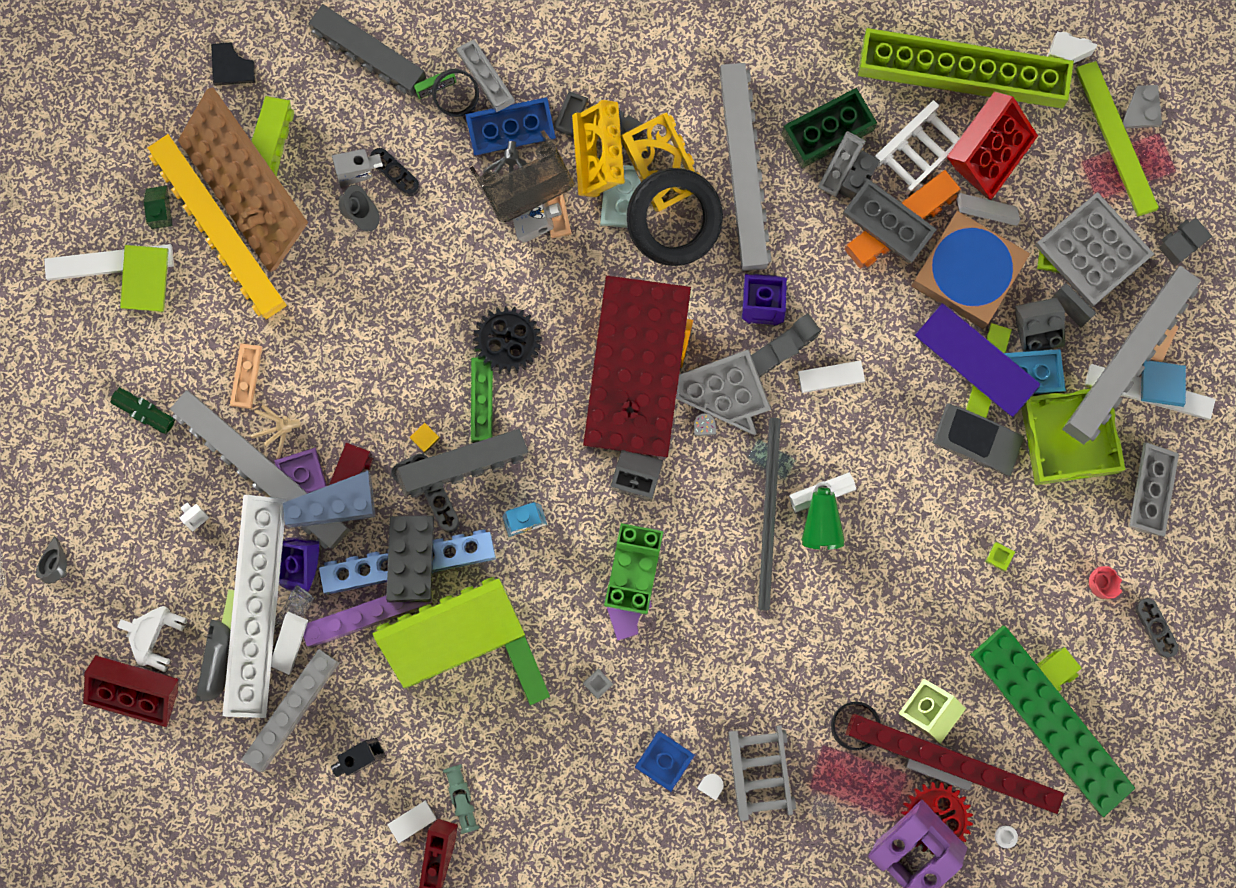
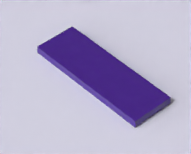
[915,303,1041,418]

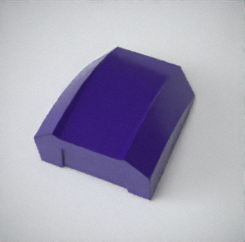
[742,274,787,326]
[279,537,319,595]

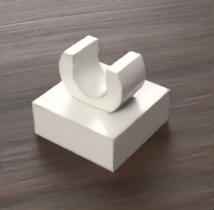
[179,502,209,531]

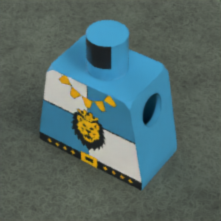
[502,502,547,537]

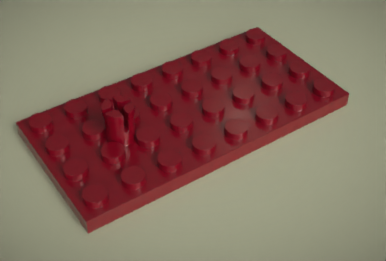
[583,275,691,457]

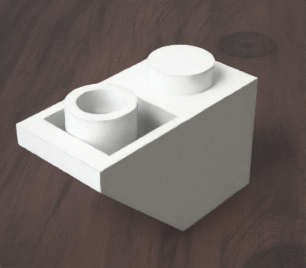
[1047,32,1097,64]

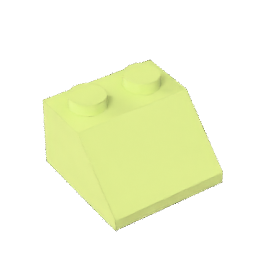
[899,679,966,744]

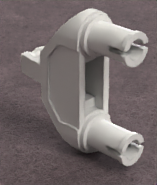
[117,606,187,672]

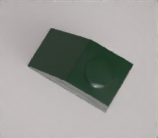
[144,185,173,229]

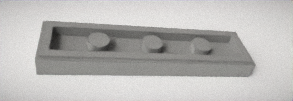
[456,39,515,112]

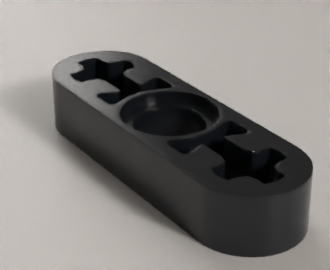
[370,148,420,196]

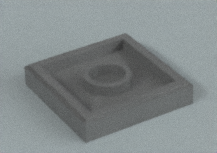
[1052,283,1096,328]

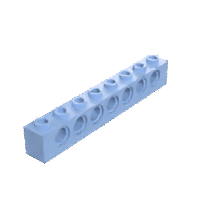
[319,530,496,595]

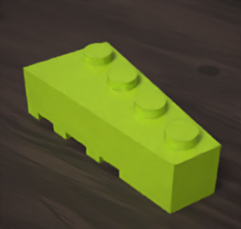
[251,96,294,177]

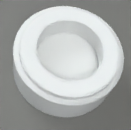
[995,826,1018,848]

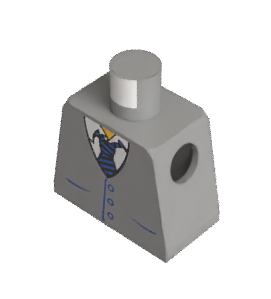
[332,149,382,187]
[509,196,562,242]

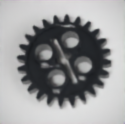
[473,306,542,375]

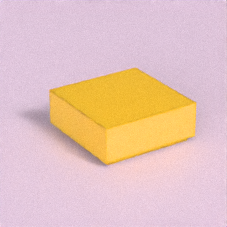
[409,423,440,453]

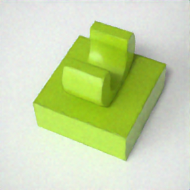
[985,542,1015,572]

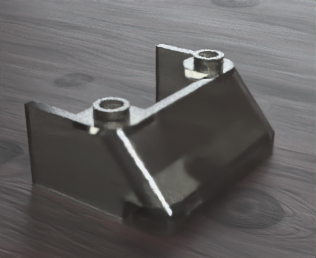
[469,130,574,222]

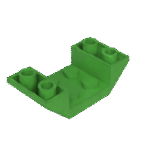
[604,523,663,615]

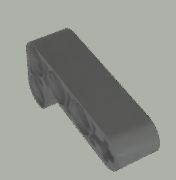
[751,313,821,377]
[391,453,460,533]

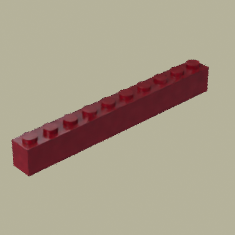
[845,714,1065,814]

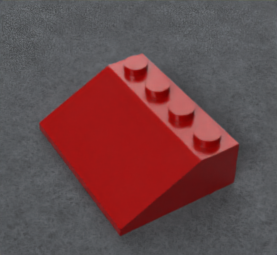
[947,92,1038,200]

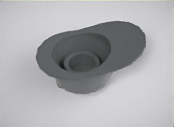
[338,185,379,232]

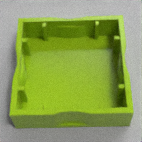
[1021,388,1126,485]

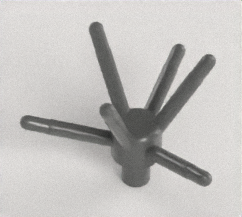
[483,141,540,192]

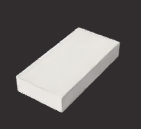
[387,800,437,843]

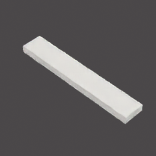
[44,244,174,281]
[1085,364,1216,420]

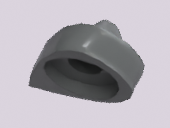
[36,536,67,584]

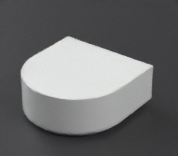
[697,774,723,800]

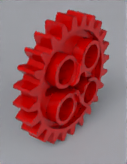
[900,782,973,855]

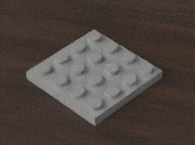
[1035,192,1154,308]

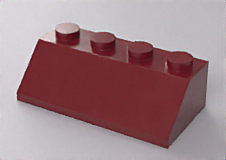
[83,655,179,727]

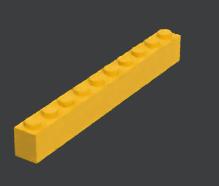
[147,134,287,320]

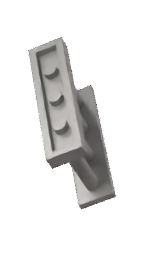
[728,725,796,821]

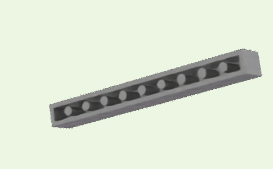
[720,63,771,271]
[1062,266,1201,445]
[170,390,350,549]

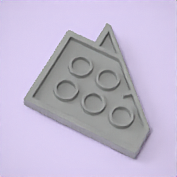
[676,349,771,435]

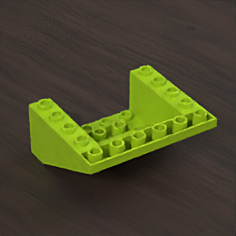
[372,577,526,689]

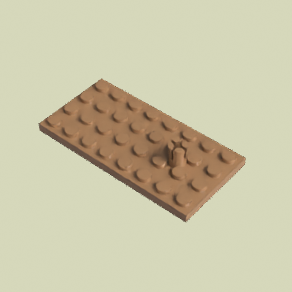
[178,87,308,272]

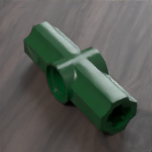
[110,387,175,435]

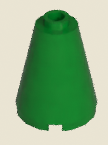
[801,488,845,550]

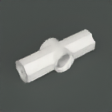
[789,472,856,513]

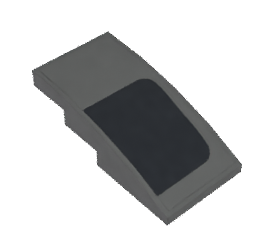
[933,403,1024,476]

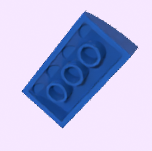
[465,97,556,156]

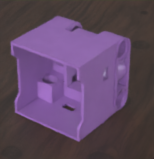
[868,800,968,888]

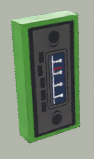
[414,73,457,99]

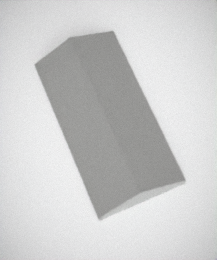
[1129,442,1179,537]

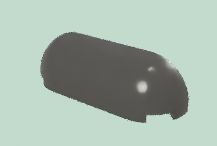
[196,619,231,702]

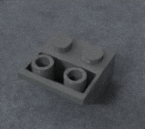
[1015,297,1065,352]
[610,450,663,502]

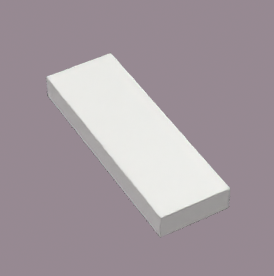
[798,361,865,393]
[271,611,308,675]

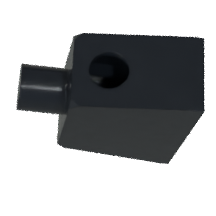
[331,738,386,777]

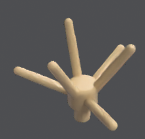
[250,405,301,459]

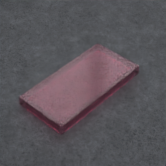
[1081,133,1176,198]
[809,745,907,816]

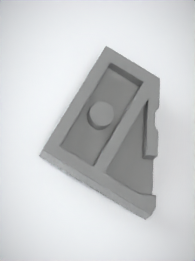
[1122,85,1162,129]

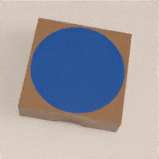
[911,210,1031,329]

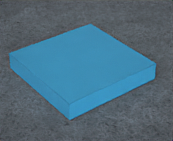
[1141,360,1186,407]

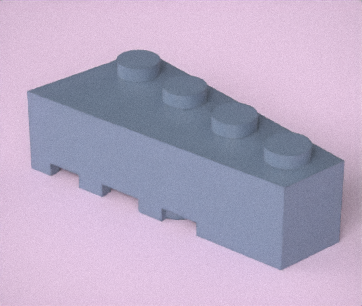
[283,471,376,528]

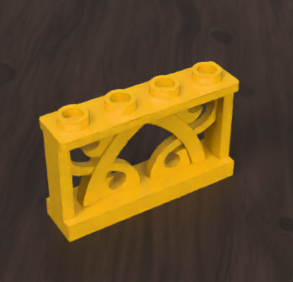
[572,100,625,197]
[621,112,700,212]

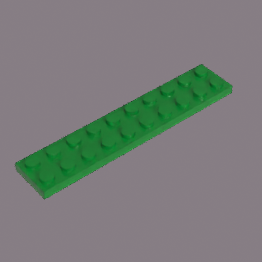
[970,625,1136,818]

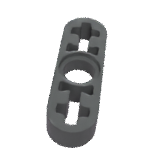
[1136,598,1178,658]

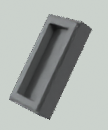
[554,91,588,137]

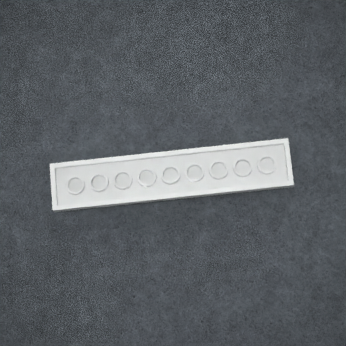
[222,495,287,718]

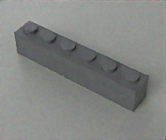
[308,4,426,97]
[396,428,528,498]

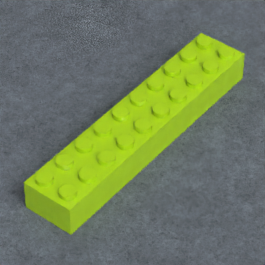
[858,28,1074,109]

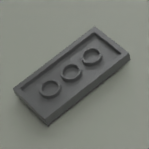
[842,179,937,264]
[386,516,434,602]

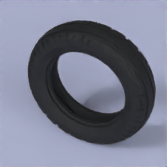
[627,168,723,266]

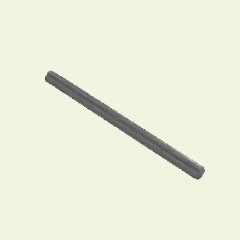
[758,418,781,611]

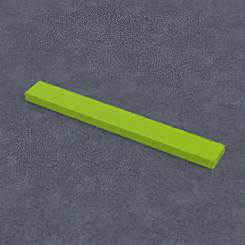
[1076,61,1159,217]

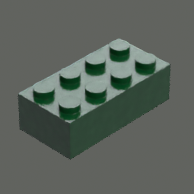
[781,87,877,169]

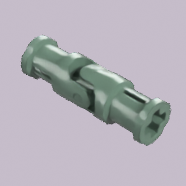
[443,764,480,834]

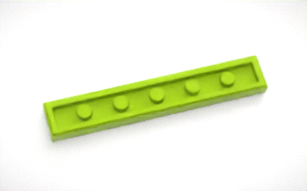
[966,323,1012,418]

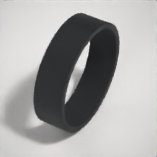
[432,69,479,117]
[831,702,881,751]

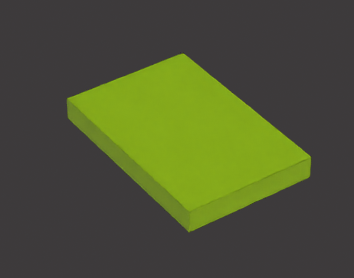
[120,245,169,312]

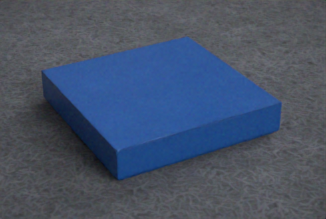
[635,730,695,792]

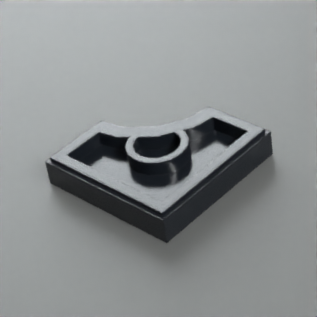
[211,42,256,86]

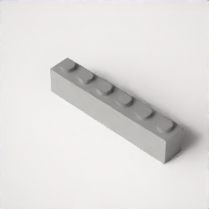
[241,649,340,772]

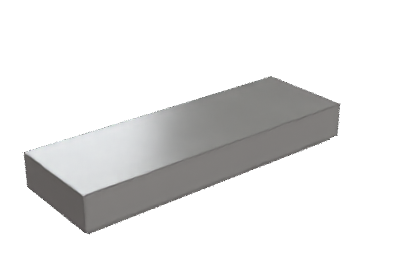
[818,131,866,197]
[957,193,1020,226]
[904,759,972,790]

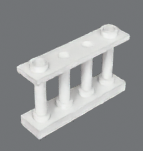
[875,100,961,196]

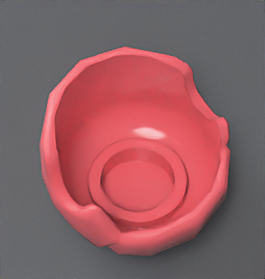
[1089,566,1122,599]

